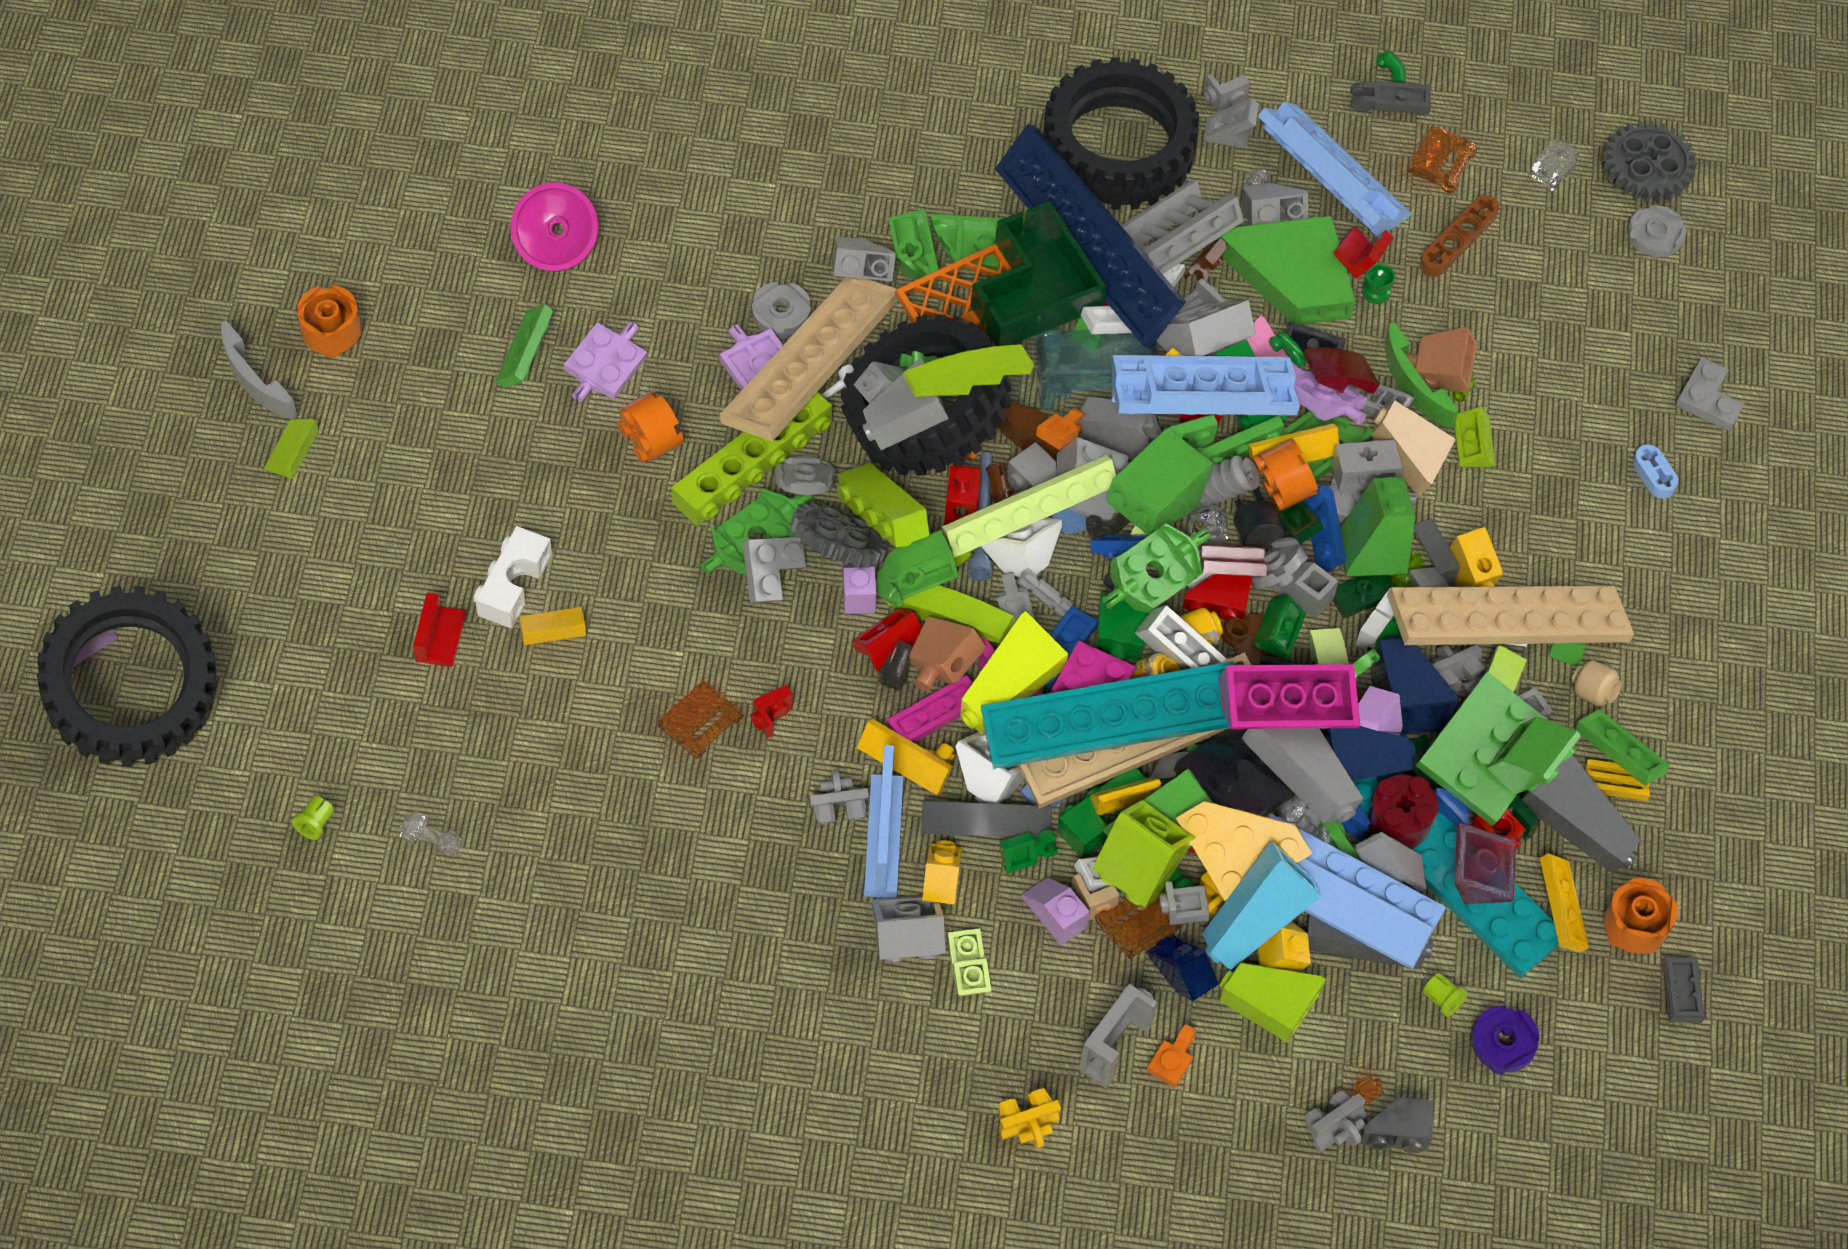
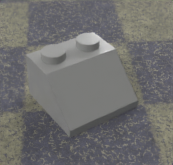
[1056,437,1128,523]
[872,895,946,962]

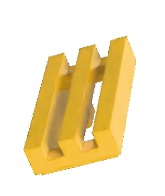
[1585,759,1650,801]

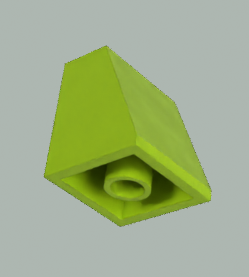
[1092,800,1195,907]

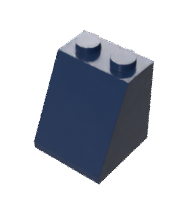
[1370,636,1458,735]
[1319,726,1416,781]

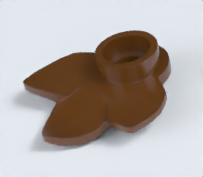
[1221,613,1272,665]

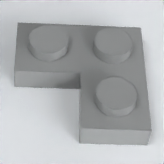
[1675,357,1744,431]
[742,537,806,603]

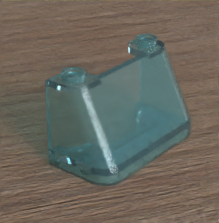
[1034,330,1158,408]

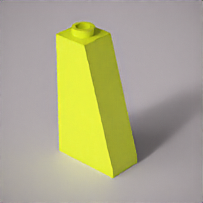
[960,611,1068,735]

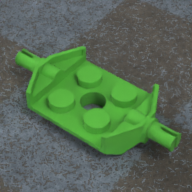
[700,489,813,575]
[1102,523,1210,613]

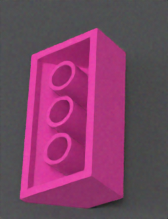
[1219,664,1360,729]

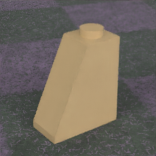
[1371,400,1456,496]

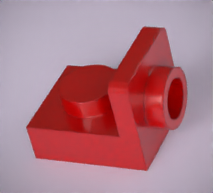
[750,684,793,738]

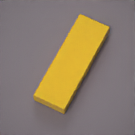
[1248,423,1339,474]
[857,719,953,795]
[1540,853,1589,953]

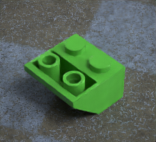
[1487,716,1581,795]

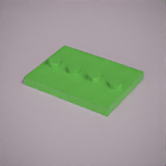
[1415,672,1548,826]

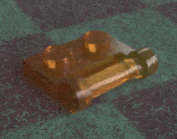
[1408,126,1478,193]
[658,680,744,759]
[1095,896,1183,959]

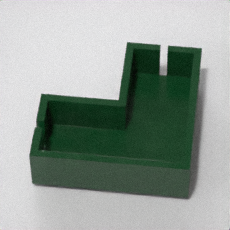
[970,201,1107,346]

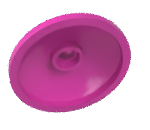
[510,182,599,271]

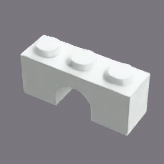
[474,526,552,629]

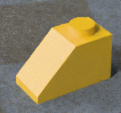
[1258,921,1311,972]

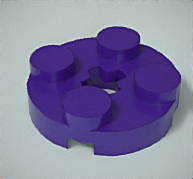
[1470,1006,1539,1074]

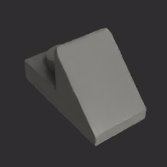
[1204,98,1259,148]

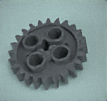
[1602,121,1697,203]
[790,502,890,568]

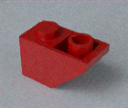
[1182,574,1252,621]

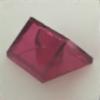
[1454,823,1516,904]

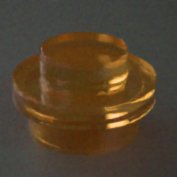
[1351,1076,1384,1105]

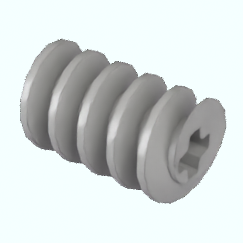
[1199,455,1259,508]

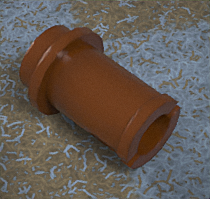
[985,463,1014,503]

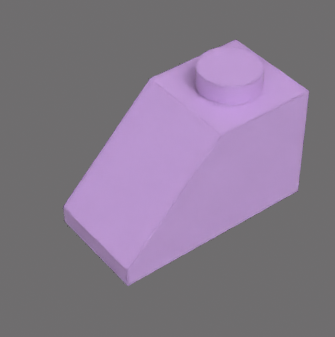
[842,562,876,614]
[1021,877,1090,946]

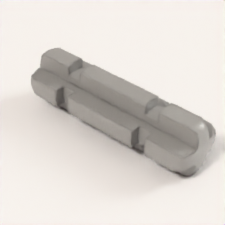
[1018,569,1072,617]

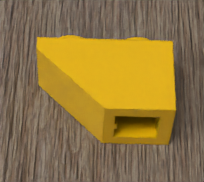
[922,840,962,905]

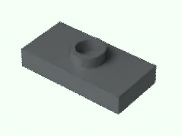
[1662,957,1705,1023]

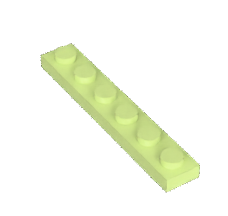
[942,455,1116,558]

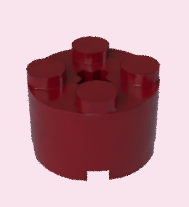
[1367,775,1438,849]

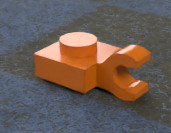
[1036,408,1085,450]
[1147,1024,1197,1088]

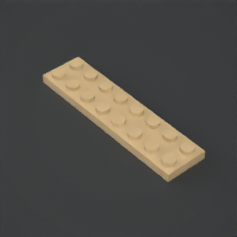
[720,277,899,442]
[1387,586,1635,645]
[1018,652,1251,809]

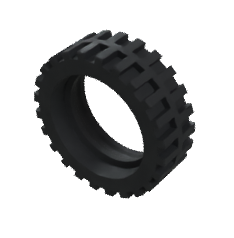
[1043,57,1200,210]
[840,314,1012,476]
[37,586,216,767]

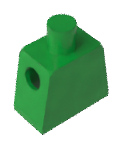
[1096,593,1159,662]

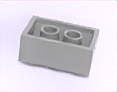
[1157,300,1256,356]

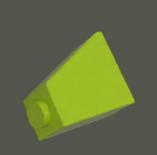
[1219,963,1326,1043]

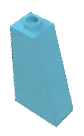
[1202,841,1322,970]

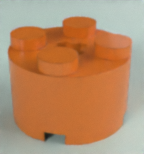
[297,285,362,358]
[617,390,684,463]
[1252,438,1318,511]
[1604,878,1678,954]

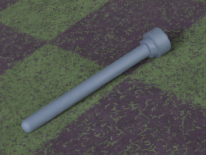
[967,451,993,581]

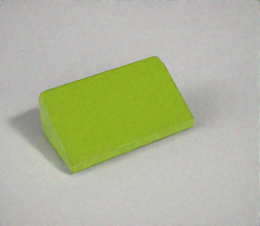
[1455,406,1495,467]
[264,419,319,479]

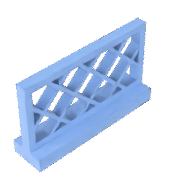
[864,745,903,898]

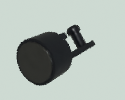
[1233,457,1286,552]

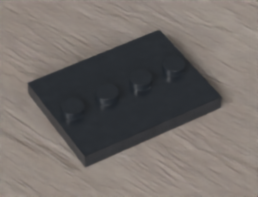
[1173,728,1296,817]

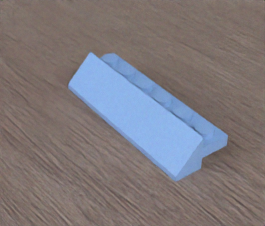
[1258,102,1412,236]
[1111,355,1300,416]
[1268,814,1446,970]

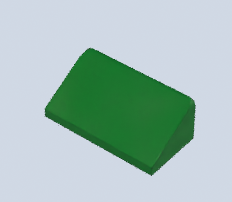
[1253,594,1306,660]

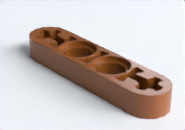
[1420,195,1499,277]

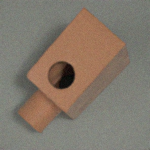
[1405,327,1477,392]
[909,616,986,692]

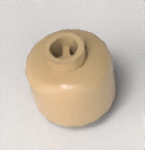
[1572,660,1622,707]

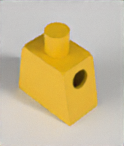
[1450,527,1503,587]

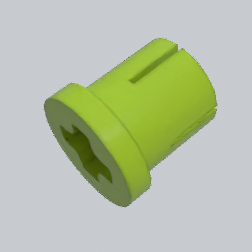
[291,796,334,840]
[1423,973,1468,1017]

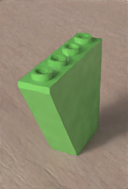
[1215,216,1355,325]

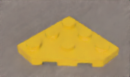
[1176,801,1313,902]

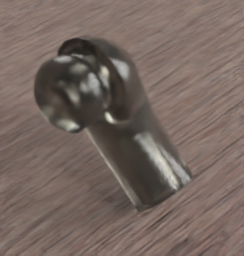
[1085,512,1131,537]

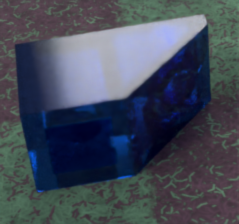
[1146,935,1219,1001]

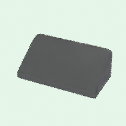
[1414,518,1460,584]

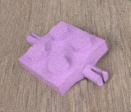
[564,322,647,402]
[719,324,783,391]
[1292,362,1367,425]

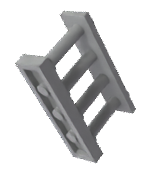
[1121,179,1244,274]

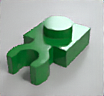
[999,829,1058,874]

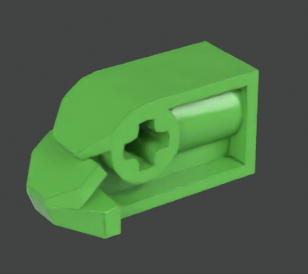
[888,209,942,284]
[876,530,959,608]

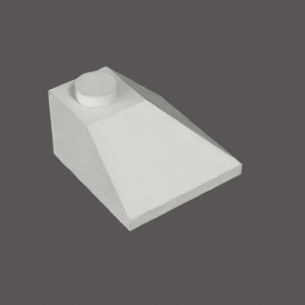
[981,517,1062,578]
[956,732,1024,804]

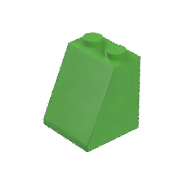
[1106,428,1213,536]
[1340,477,1415,576]

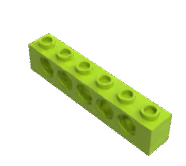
[671,392,832,526]

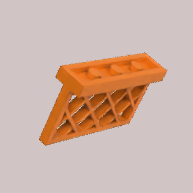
[895,244,1011,332]

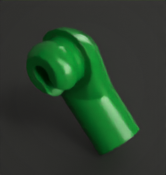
[1376,51,1406,83]
[1269,332,1307,368]

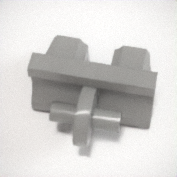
[1431,644,1486,693]
[808,770,869,825]
[1305,1090,1368,1152]

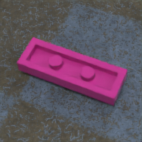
[887,675,973,743]

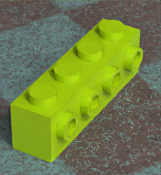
[837,462,930,548]

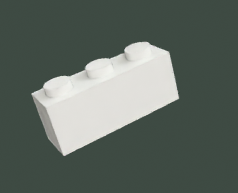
[1135,605,1228,670]

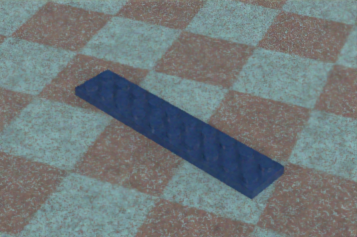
[995,124,1186,348]

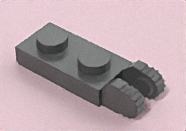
[1351,81,1431,114]

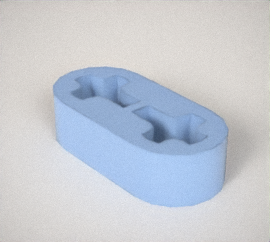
[1633,444,1678,499]

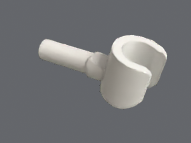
[821,365,854,400]

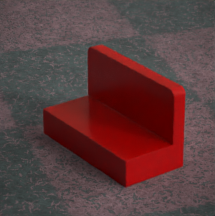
[1333,226,1394,279]
[413,592,466,667]
[851,608,922,676]

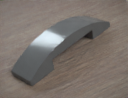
[921,801,1052,838]

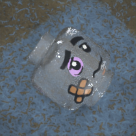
[1188,502,1228,549]

